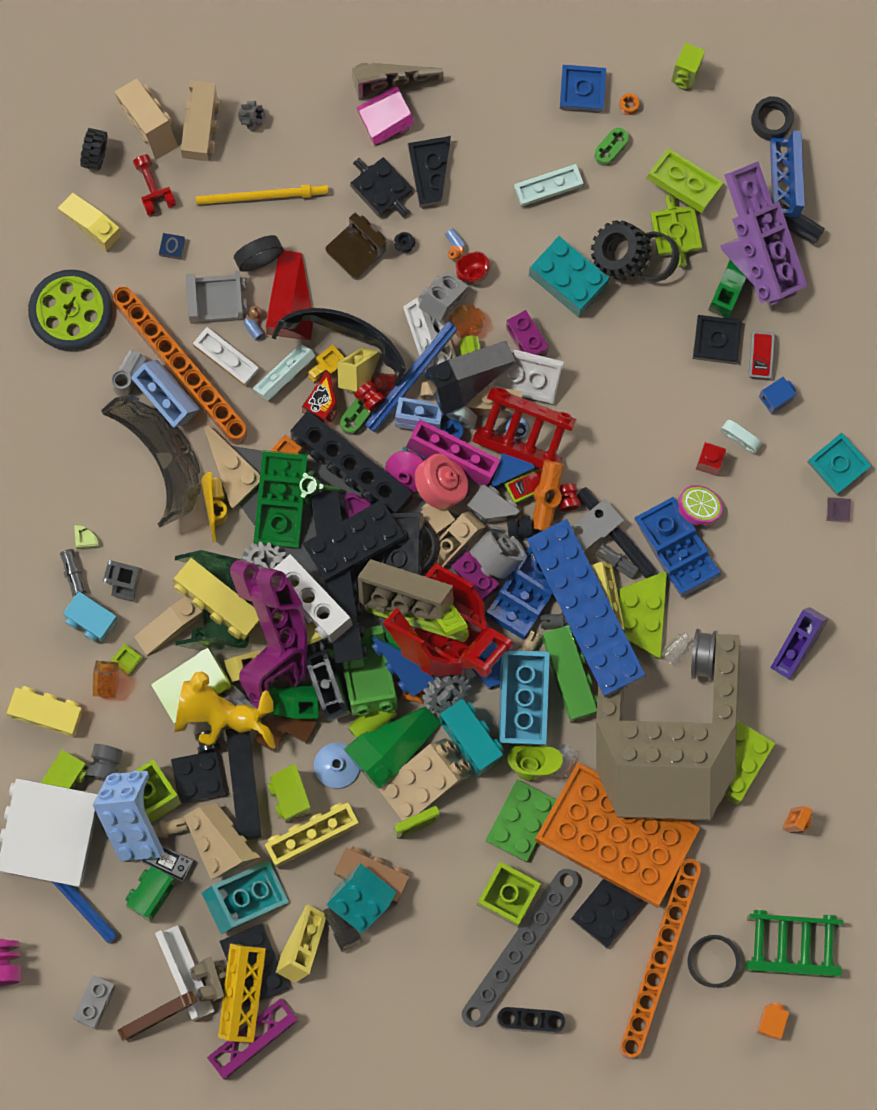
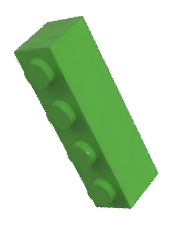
[542,625,598,723]

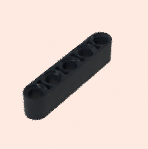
[226,729,262,840]

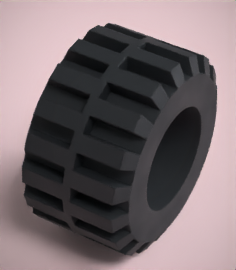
[591,220,652,281]

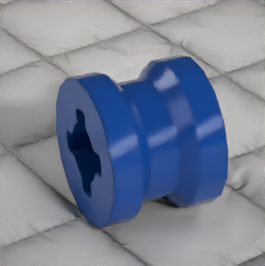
[441,420,463,440]

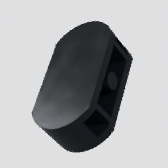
[306,648,352,721]

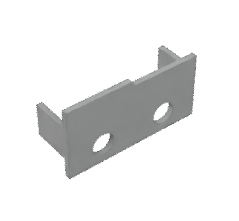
[571,499,624,551]

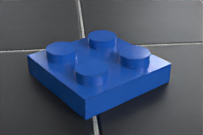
[559,65,606,112]

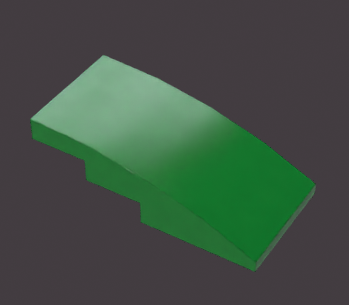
[253,450,308,548]

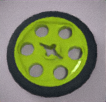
[28,269,112,350]

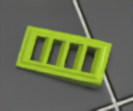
[432,604,468,636]

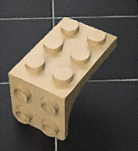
[379,738,473,821]

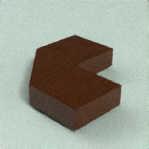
[254,716,317,753]

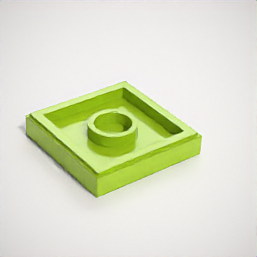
[394,806,440,839]

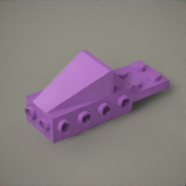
[720,161,807,305]

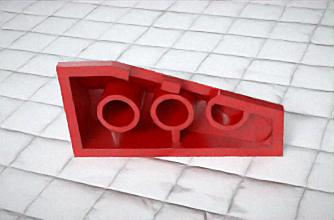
[266,250,314,341]

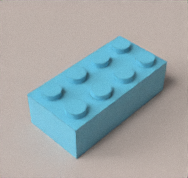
[498,650,550,745]

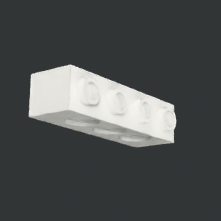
[273,555,352,643]

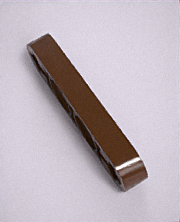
[117,991,197,1041]

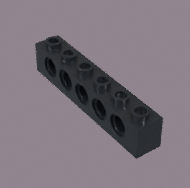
[290,410,413,513]

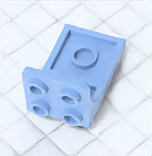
[93,771,164,861]

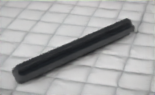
[577,487,655,578]

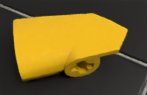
[201,471,228,543]

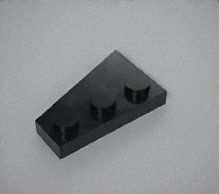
[408,136,451,208]

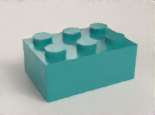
[529,236,609,318]
[439,698,503,777]

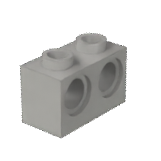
[418,271,468,322]
[73,975,116,1030]

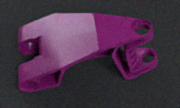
[230,560,307,708]

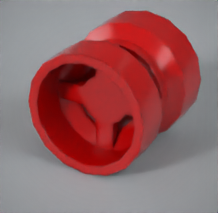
[354,381,386,412]
[558,483,581,512]

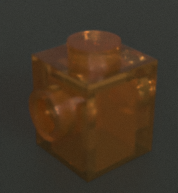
[449,303,485,339]
[93,661,119,698]

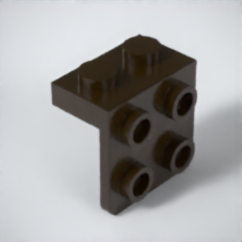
[325,212,386,279]

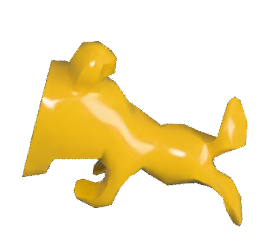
[174,671,276,749]

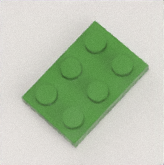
[485,779,557,862]

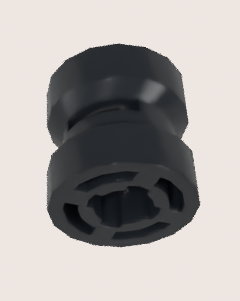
[507,516,532,539]

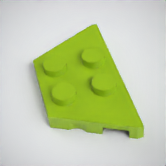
[619,572,667,659]

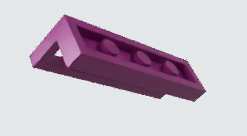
[207,998,298,1080]

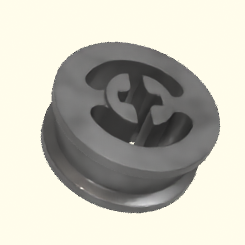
[691,629,718,681]

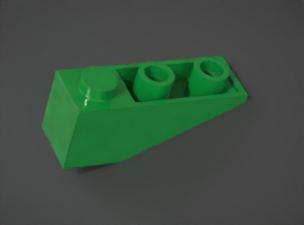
[708,260,746,318]
[250,686,319,719]

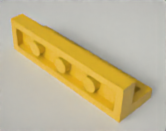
[218,944,266,1043]

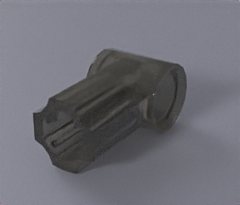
[323,907,363,952]

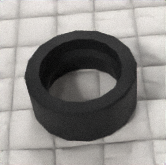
[751,96,794,141]

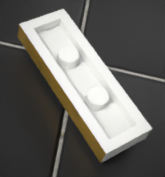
[193,327,259,386]

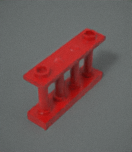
[472,387,577,469]

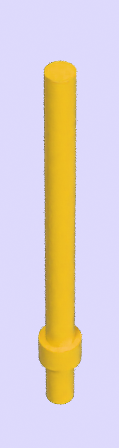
[196,184,328,205]

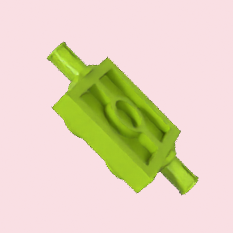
[650,194,702,268]

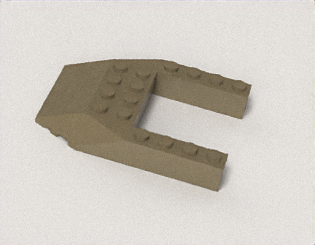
[596,634,741,821]

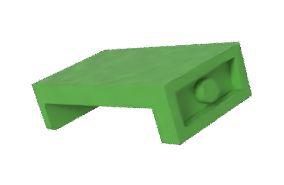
[344,625,398,716]

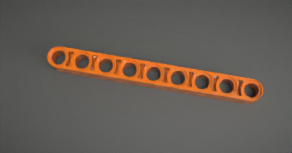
[113,286,247,444]
[619,859,701,1059]

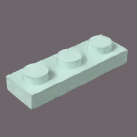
[514,164,584,207]
[252,343,316,401]

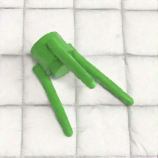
[299,470,345,506]

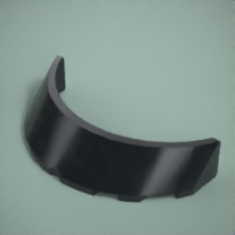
[272,308,406,386]

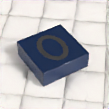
[159,233,185,260]

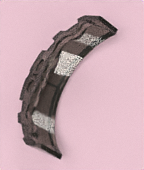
[101,395,201,528]

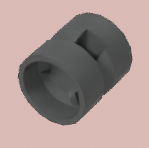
[86,744,123,782]

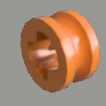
[619,93,639,115]

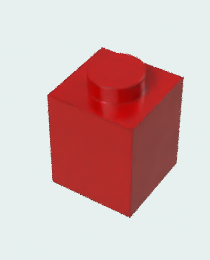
[696,442,726,476]

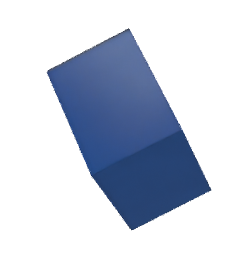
[491,453,535,490]

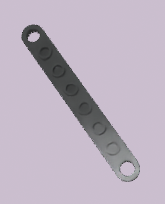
[462,869,578,1027]

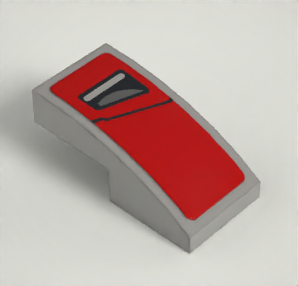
[748,331,774,378]

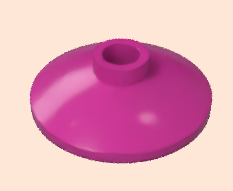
[385,451,423,492]

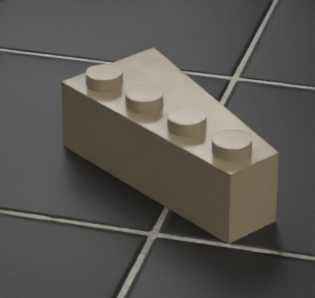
[358,559,454,619]

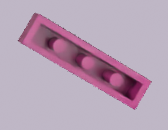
[406,419,500,486]

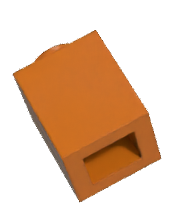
[756,1002,789,1040]

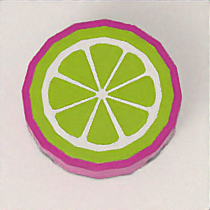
[678,485,722,526]

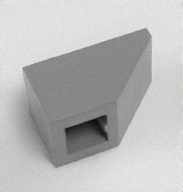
[467,484,520,524]

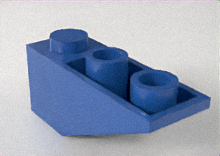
[371,636,434,697]

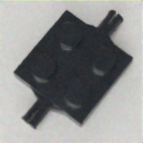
[350,157,412,218]

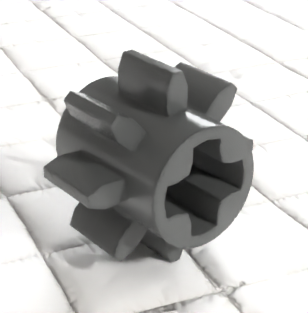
[238,101,265,129]

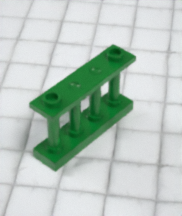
[745,910,843,978]

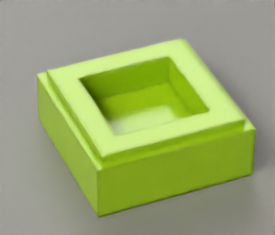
[110,643,143,676]

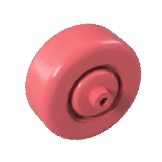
[415,454,468,510]

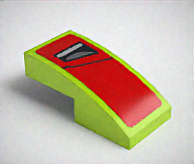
[504,468,542,504]

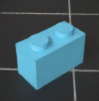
[63,591,118,643]

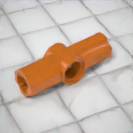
[531,461,564,531]

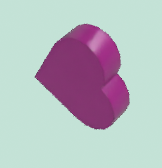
[343,493,371,518]

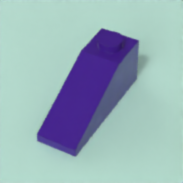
[770,607,829,680]

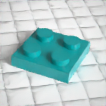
[807,432,871,495]

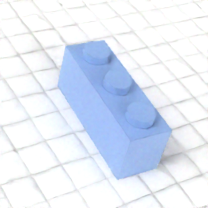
[131,360,200,428]

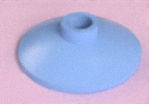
[314,743,359,789]

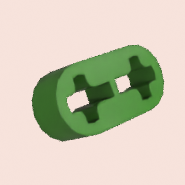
[594,128,628,166]
[340,398,374,435]

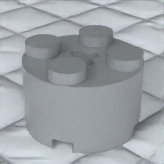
[470,526,525,579]

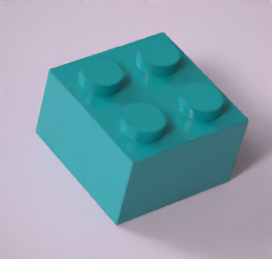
[326,863,396,933]

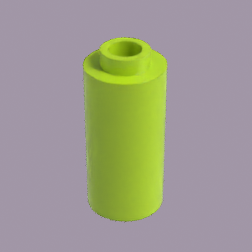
[347,708,398,739]

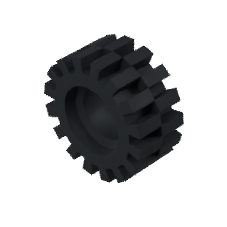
[80,128,108,171]

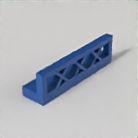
[770,131,805,218]

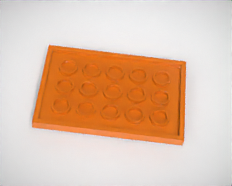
[535,762,700,908]

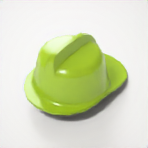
[507,745,563,781]

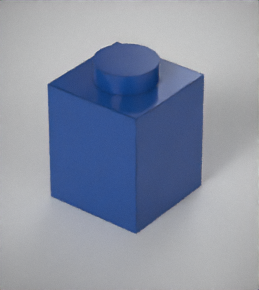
[759,376,796,415]

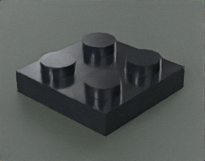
[171,750,225,805]

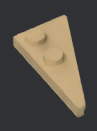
[204,425,260,510]

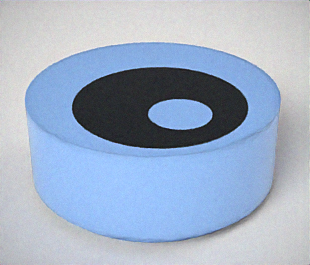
[506,418,528,440]

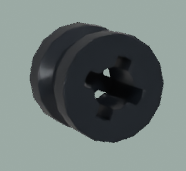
[195,730,220,754]

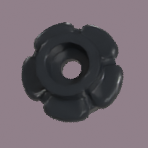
[394,232,416,253]

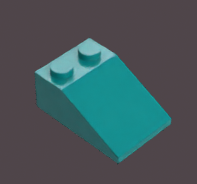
[201,861,289,935]

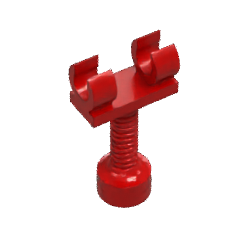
[133,154,176,216]

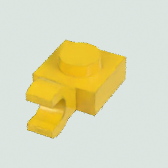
[308,344,345,383]

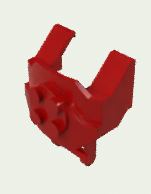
[383,563,514,677]

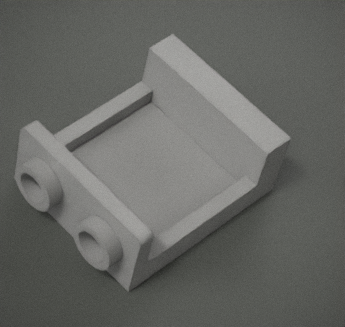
[186,271,247,323]

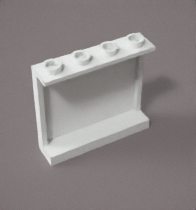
[0,779,98,887]

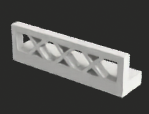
[403,297,456,373]
[155,925,215,1021]

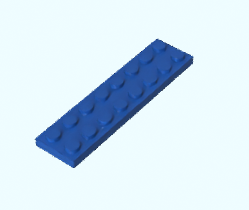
[527,519,646,698]

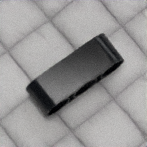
[496,1007,565,1034]

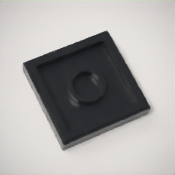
[692,315,742,365]

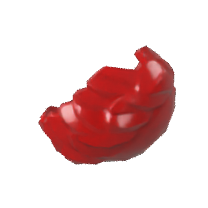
[456,251,491,284]

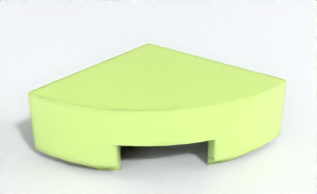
[74,525,99,549]

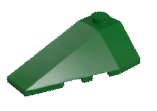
[343,706,440,789]

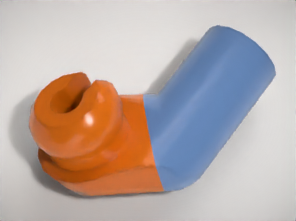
[445,228,465,261]

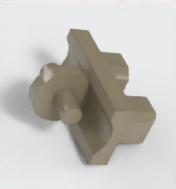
[190,956,226,1003]

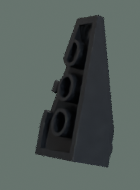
[424,341,516,416]

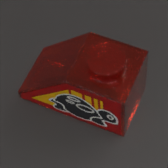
[302,370,338,424]

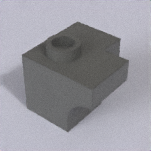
[103,560,143,601]

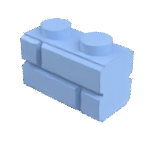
[395,397,443,430]

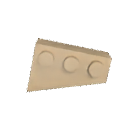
[114,78,178,160]
[181,80,221,161]
[184,803,260,880]

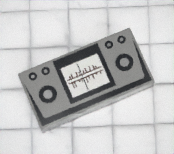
[141,846,193,882]

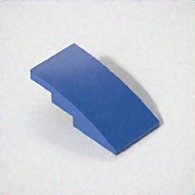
[634,496,721,598]
[485,547,553,640]

